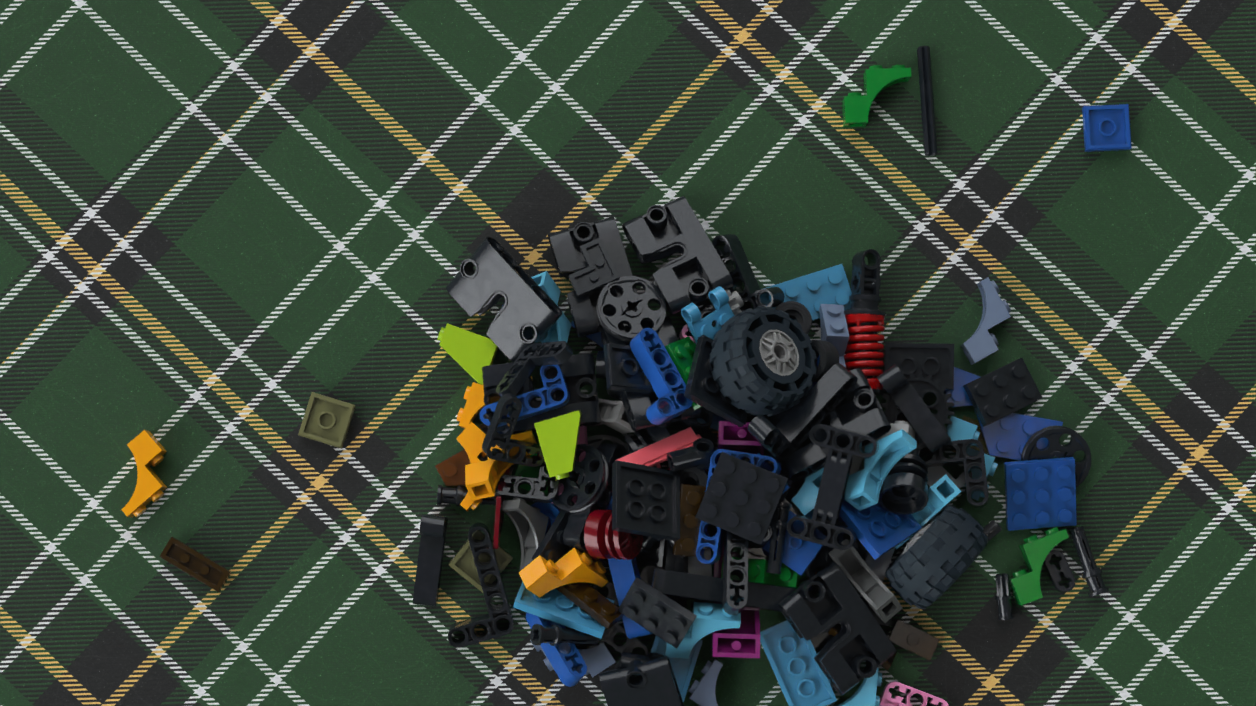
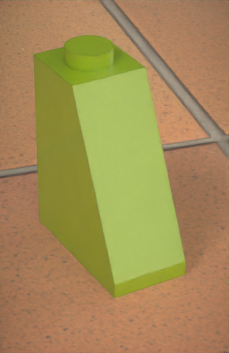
[437,323,498,385]
[534,410,582,480]

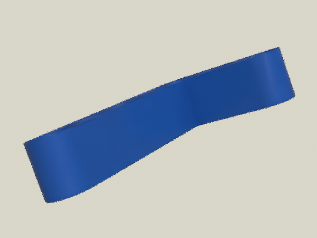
[696,449,781,564]

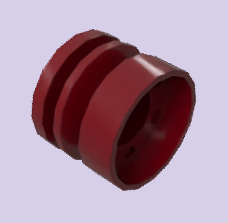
[584,510,643,560]

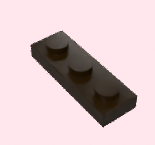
[673,483,706,557]
[159,537,232,592]
[555,582,624,630]

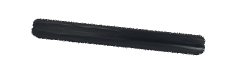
[917,46,938,156]

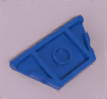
[974,409,1063,461]

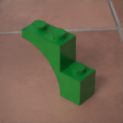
[842,65,911,128]
[1009,526,1069,606]
[721,557,807,589]

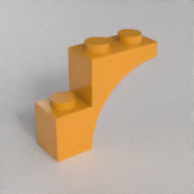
[456,377,533,428]
[456,422,486,511]
[121,430,167,517]
[465,430,537,501]
[519,547,608,598]

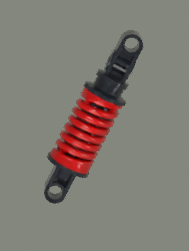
[844,249,886,406]

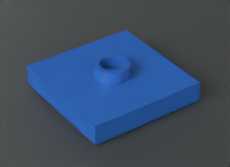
[1082,104,1132,152]
[763,511,827,576]

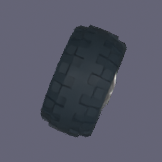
[710,306,817,417]
[885,505,988,609]

